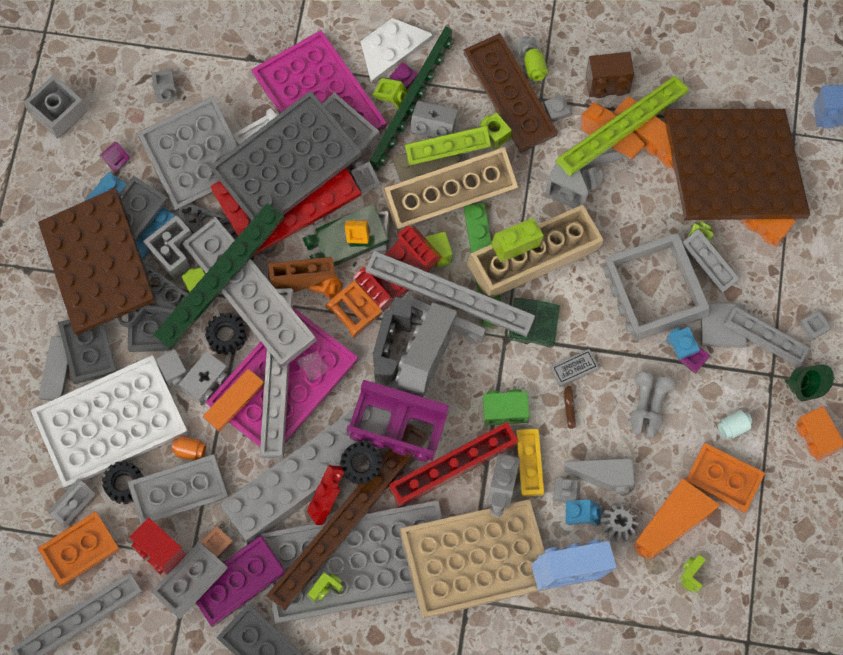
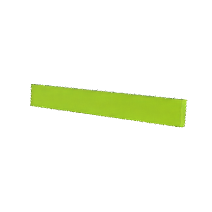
[556,75,690,177]

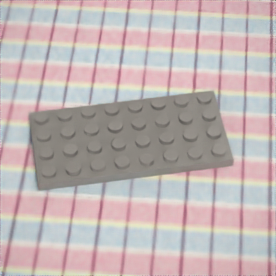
[261,500,442,624]

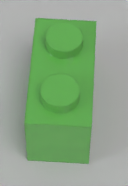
[482,389,529,426]

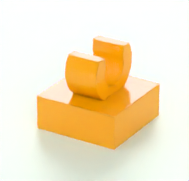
[345,220,370,244]

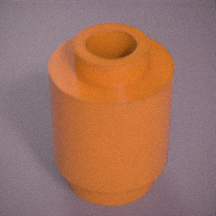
[172,435,206,461]

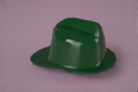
[785,364,834,401]

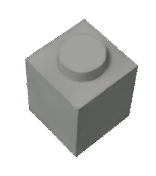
[155,350,187,387]

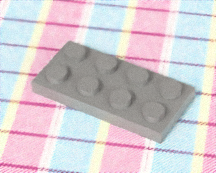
[127,454,228,524]

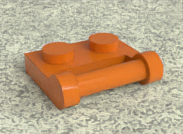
[325,280,383,338]

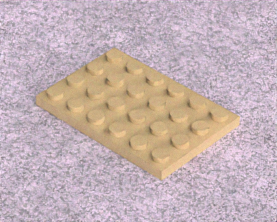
[399,499,546,619]

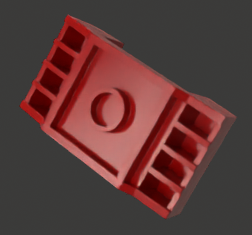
[354,225,442,312]

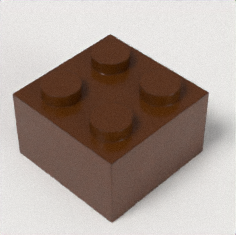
[585,52,634,98]

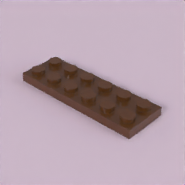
[464,33,558,153]

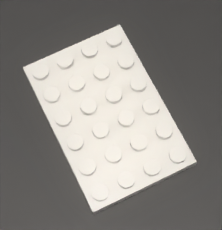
[31,355,188,490]

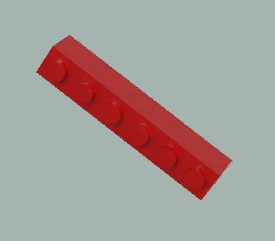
[389,422,518,508]

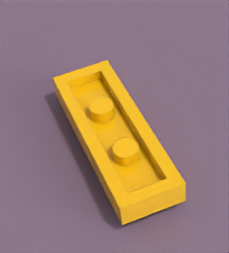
[516,429,544,497]

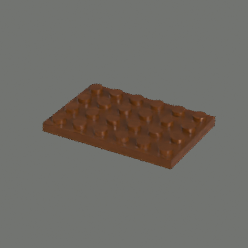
[38,188,156,336]

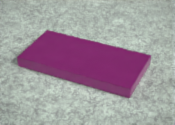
[196,535,286,627]

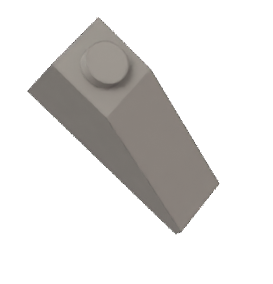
[563,459,634,494]

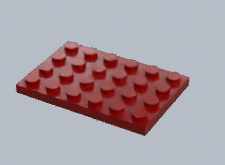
[210,168,362,257]

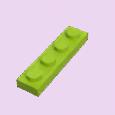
[404,126,491,165]

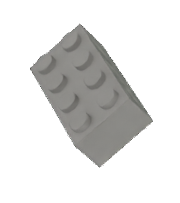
[396,302,457,397]

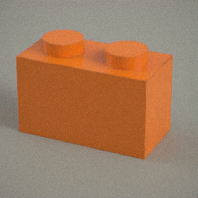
[796,406,843,461]

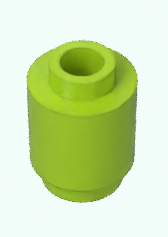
[524,49,548,81]

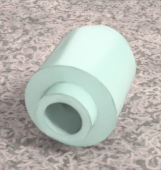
[718,410,753,439]

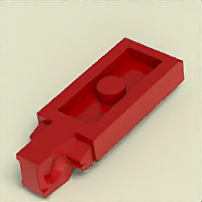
[307,465,344,525]

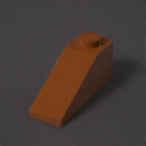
[268,257,335,293]

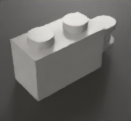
[487,453,520,517]

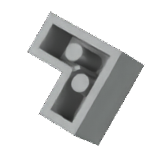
[143,215,192,281]

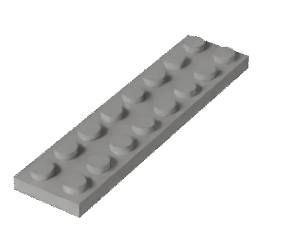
[182,217,317,368]

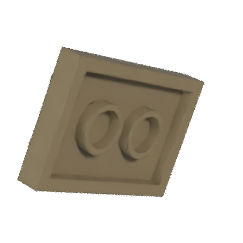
[392,153,461,182]

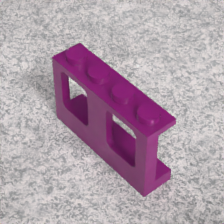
[346,380,449,462]

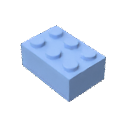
[531,539,616,591]

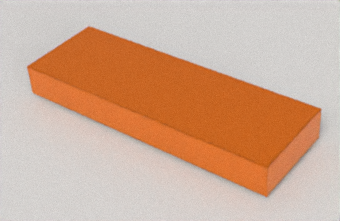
[203,369,265,432]

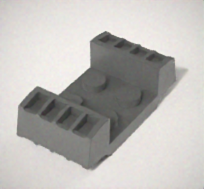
[373,296,412,386]

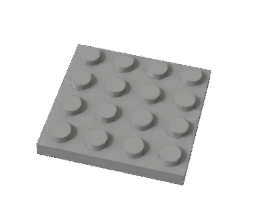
[137,96,238,210]

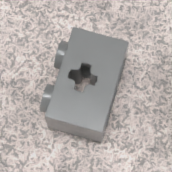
[410,101,458,137]
[178,351,229,406]

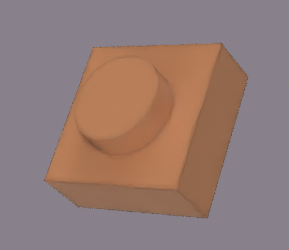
[201,526,233,558]

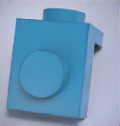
[667,327,700,360]
[565,499,602,526]

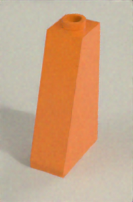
[633,478,719,560]

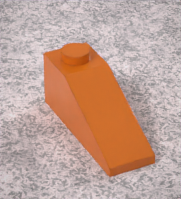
[581,102,645,159]

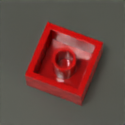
[129,517,186,575]

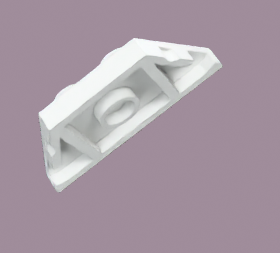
[361,18,433,84]

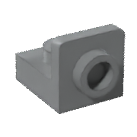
[152,69,178,103]
[348,160,380,194]

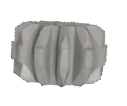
[601,503,640,542]

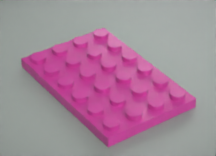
[251,30,387,131]
[206,307,359,447]

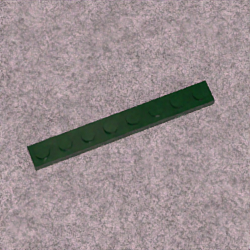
[370,26,454,172]
[153,203,285,350]

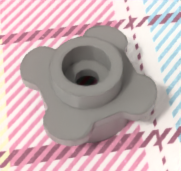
[516,36,537,58]

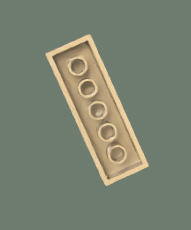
[382,147,518,229]
[467,205,604,298]

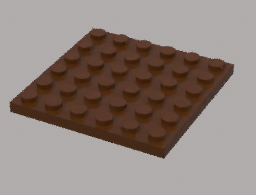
[663,109,810,220]

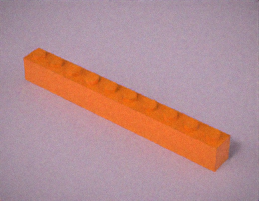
[613,96,796,247]

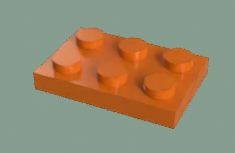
[686,442,765,513]
[37,511,120,587]

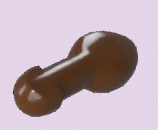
[564,386,576,429]

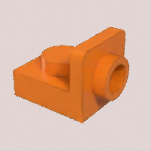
[306,275,343,300]

